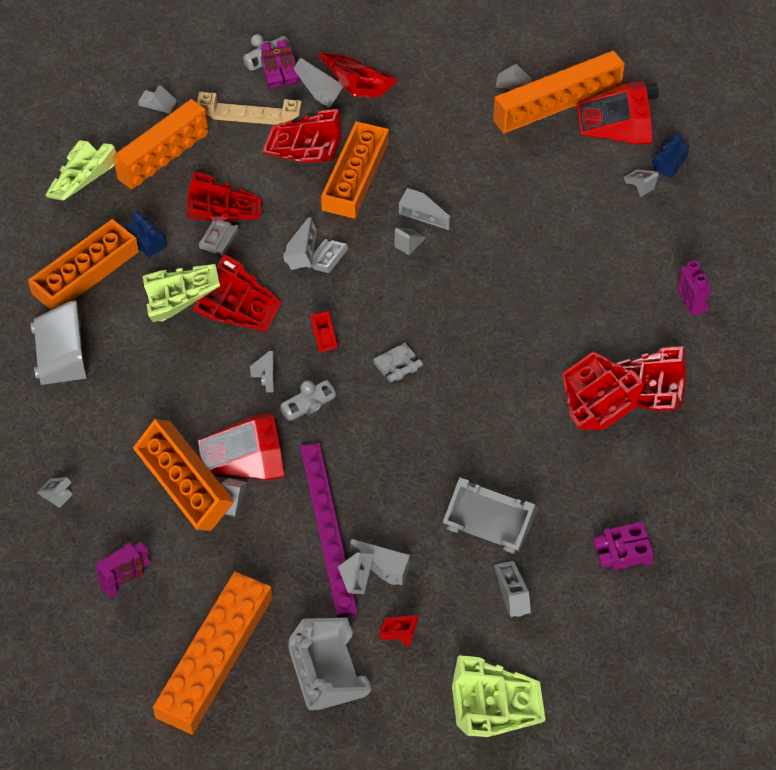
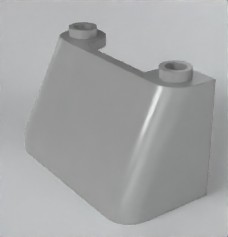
[31,301,87,385]
[443,477,538,554]
[288,618,371,710]

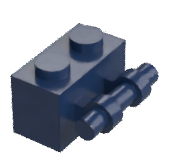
[652,131,690,178]
[126,211,166,258]

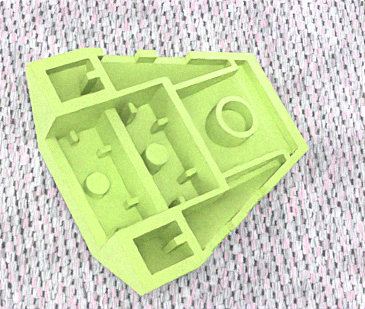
[45,140,116,201]
[143,264,220,322]
[452,655,546,737]

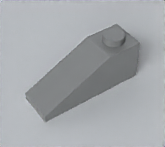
[294,58,343,108]
[399,188,450,230]
[283,217,318,270]
[350,539,410,585]
[494,561,531,617]

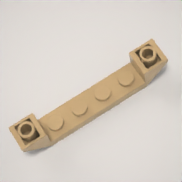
[197,92,302,125]

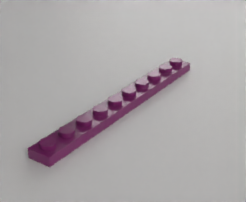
[300,443,357,618]

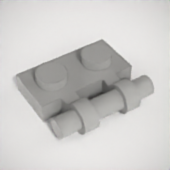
[373,343,423,383]

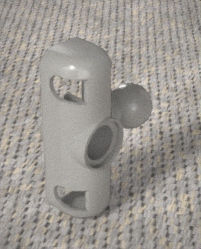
[243,34,291,70]
[280,380,336,421]

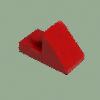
[310,311,338,352]
[378,615,419,647]

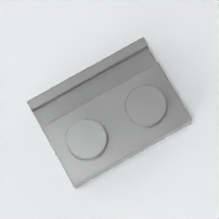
[199,221,239,256]
[308,239,348,273]

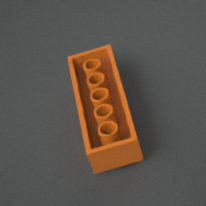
[113,99,208,190]
[321,121,389,219]
[28,219,139,310]
[133,419,235,531]

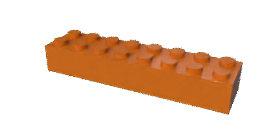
[493,51,625,134]
[153,571,272,735]

